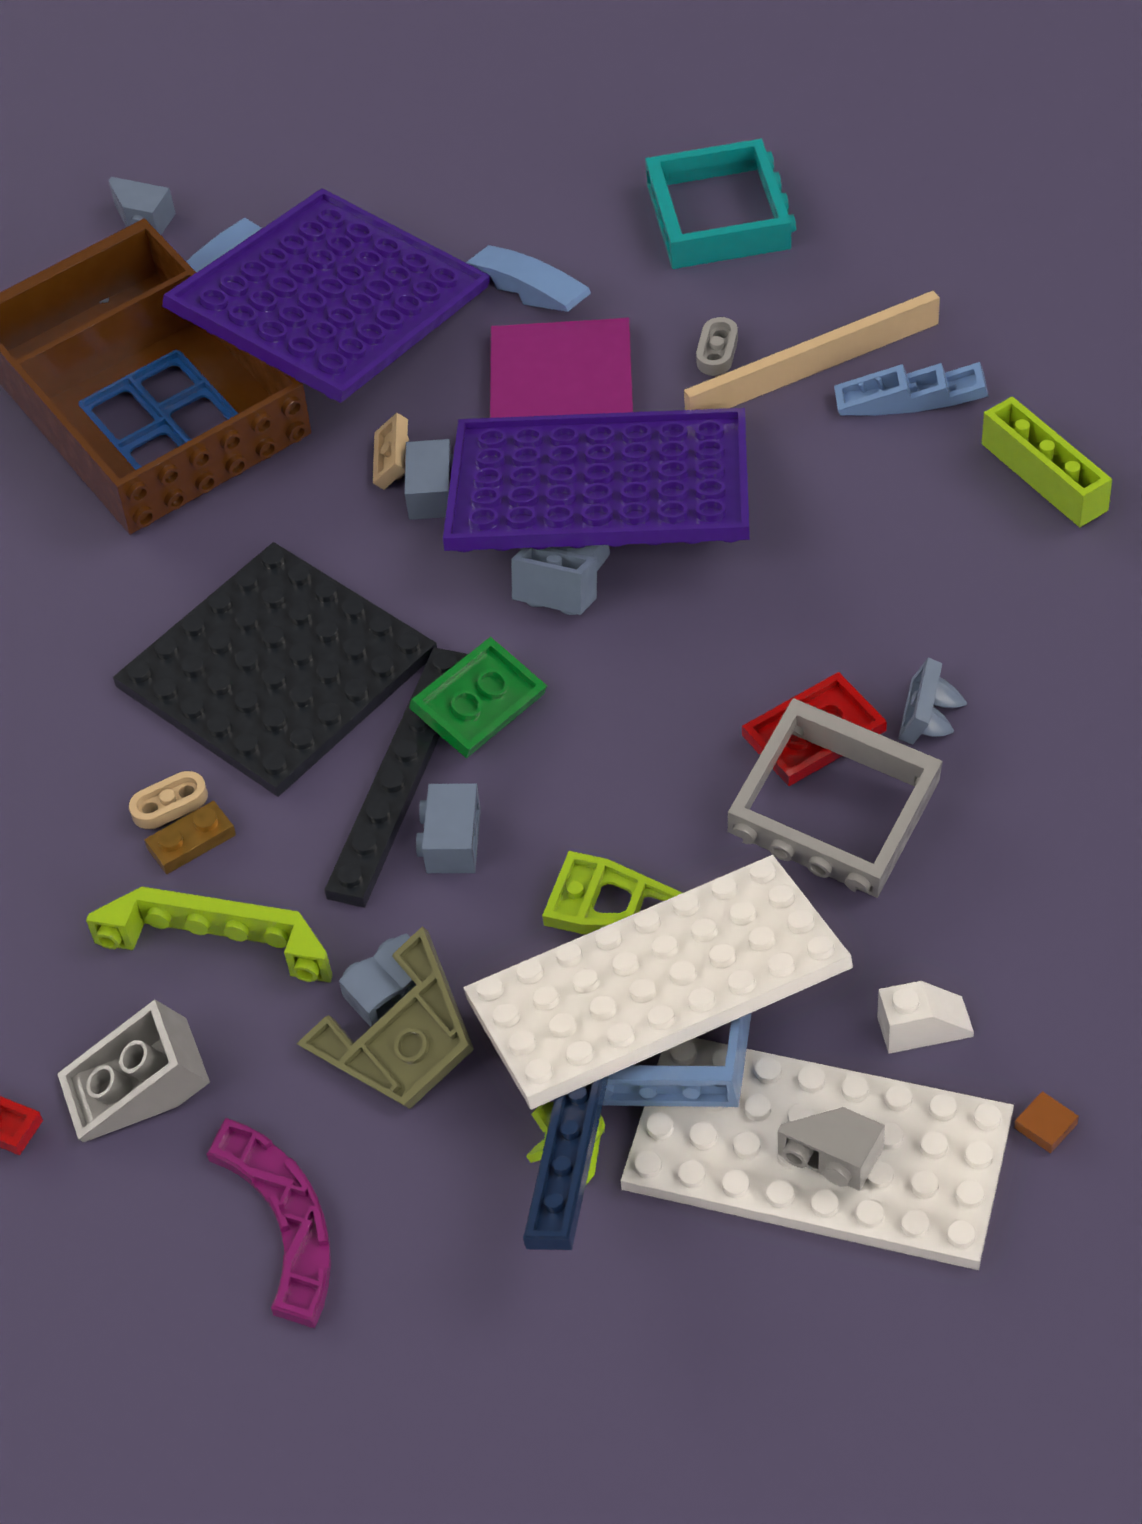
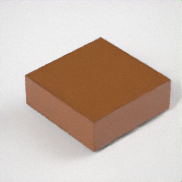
[1014,1091,1079,1154]

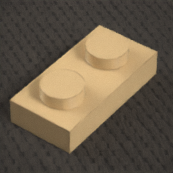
[373,413,409,490]

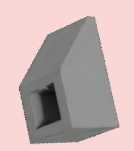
[777,1107,885,1191]

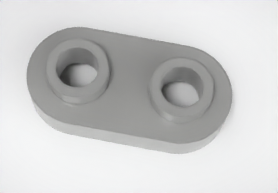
[696,317,738,376]

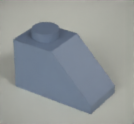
[109,177,176,235]

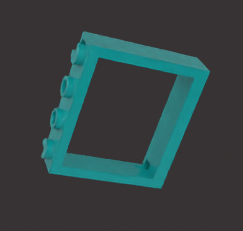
[645,138,796,269]

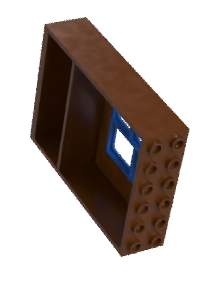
[0,218,312,535]

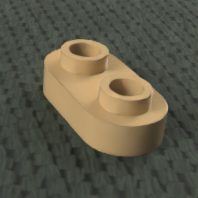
[129,771,208,829]

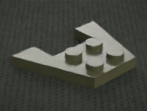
[296,926,474,1109]

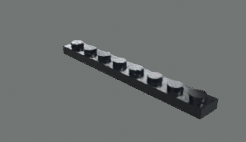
[324,647,468,908]

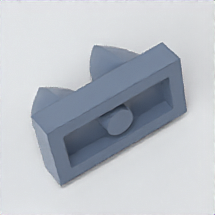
[898,657,967,745]

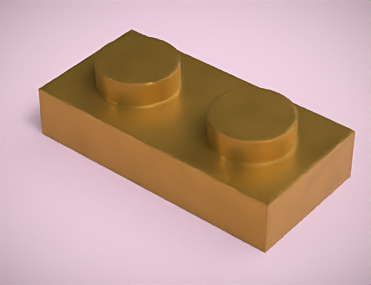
[144,800,236,875]

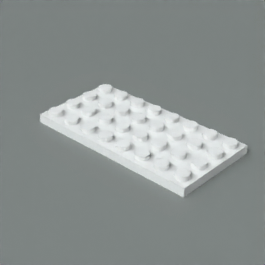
[463,855,853,1110]
[621,1038,1014,1270]

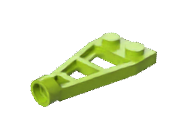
[542,851,682,934]

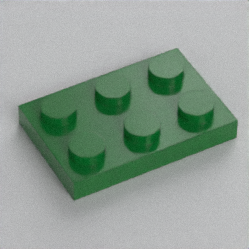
[409,636,547,759]

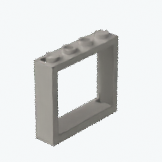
[727,698,942,898]

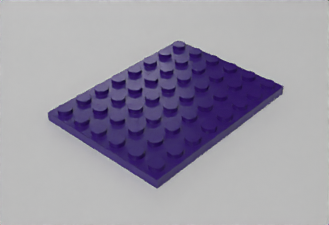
[162,188,491,403]
[443,408,750,552]

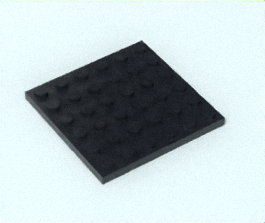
[113,542,437,797]

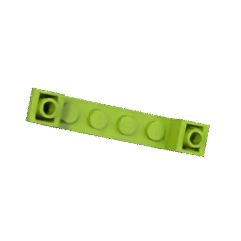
[86,886,333,983]

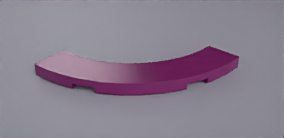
[207,1117,331,1329]

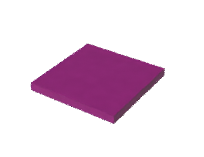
[490,318,633,418]

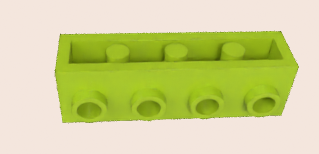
[982,396,1112,528]

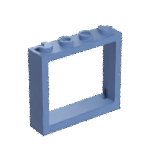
[603,1013,751,1107]

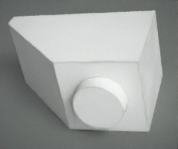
[877,981,974,1054]

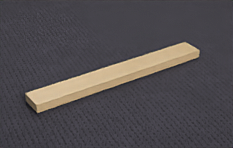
[684,291,940,410]

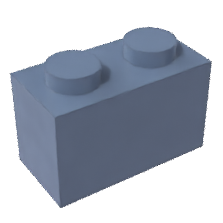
[405,439,454,520]
[511,547,597,615]
[416,783,481,873]

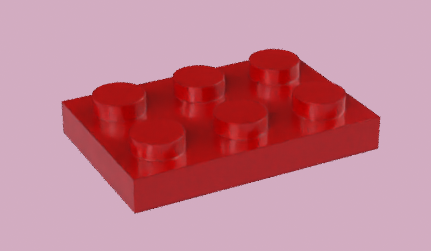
[742,672,887,786]

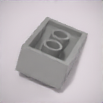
[57,999,210,1142]

